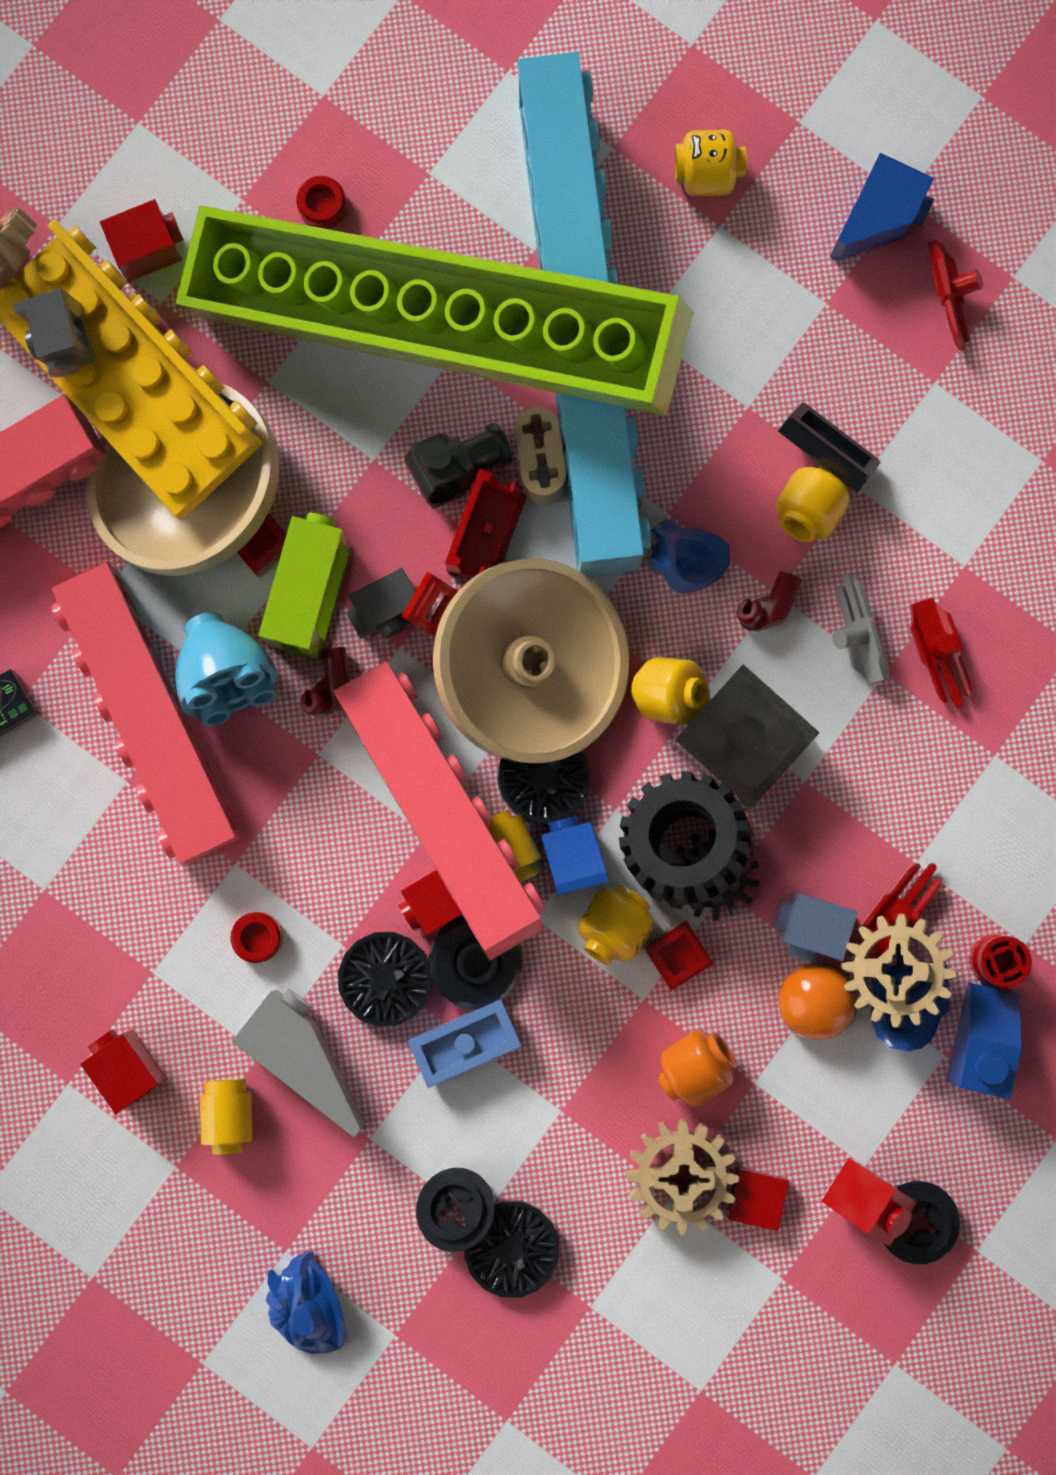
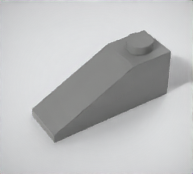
[232,989,365,1137]

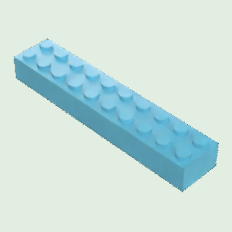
[518,52,651,578]

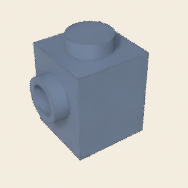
[773,893,858,964]

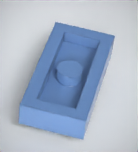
[407,999,522,1088]

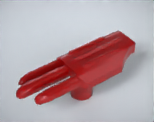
[928,240,983,351]
[909,597,972,708]
[858,863,941,959]

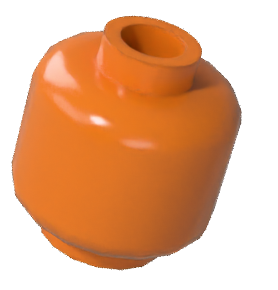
[658,1030,737,1107]

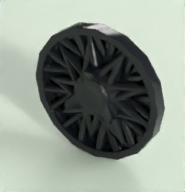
[497,751,591,824]
[428,916,523,1009]
[338,932,432,1026]
[464,1200,559,1298]

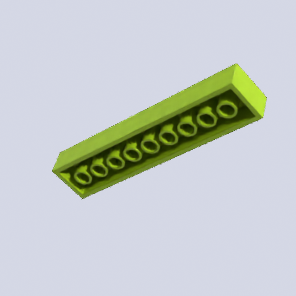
[175,205,693,416]

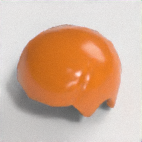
[777,963,858,1040]

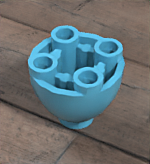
[175,612,278,727]

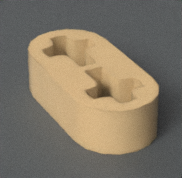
[515,407,566,504]

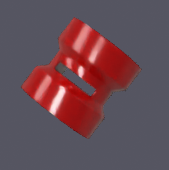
[969,934,1032,988]

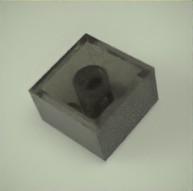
[670,664,820,811]

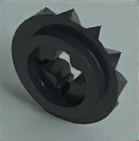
[416,1167,498,1253]
[882,1179,960,1265]

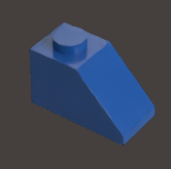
[830,153,935,261]
[541,816,609,895]
[946,982,1022,1100]

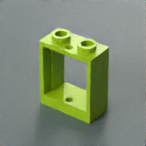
[258,512,352,661]

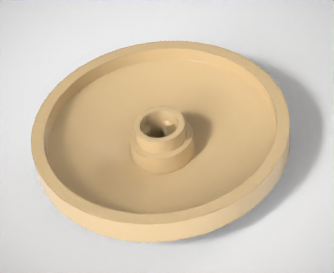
[86,384,279,576]
[433,558,629,763]

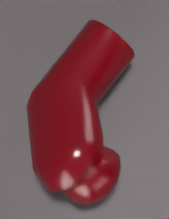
[736,571,802,632]
[300,647,350,718]

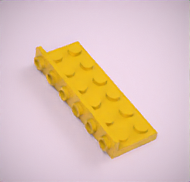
[0,218,264,520]

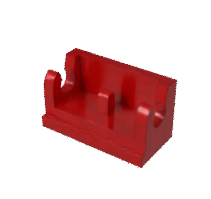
[445,468,527,580]

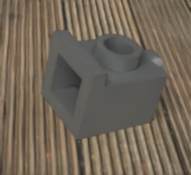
[13,288,95,377]
[347,567,429,639]

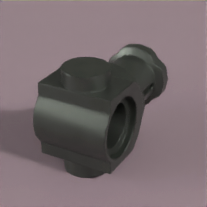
[404,423,513,509]

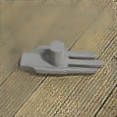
[833,573,890,685]

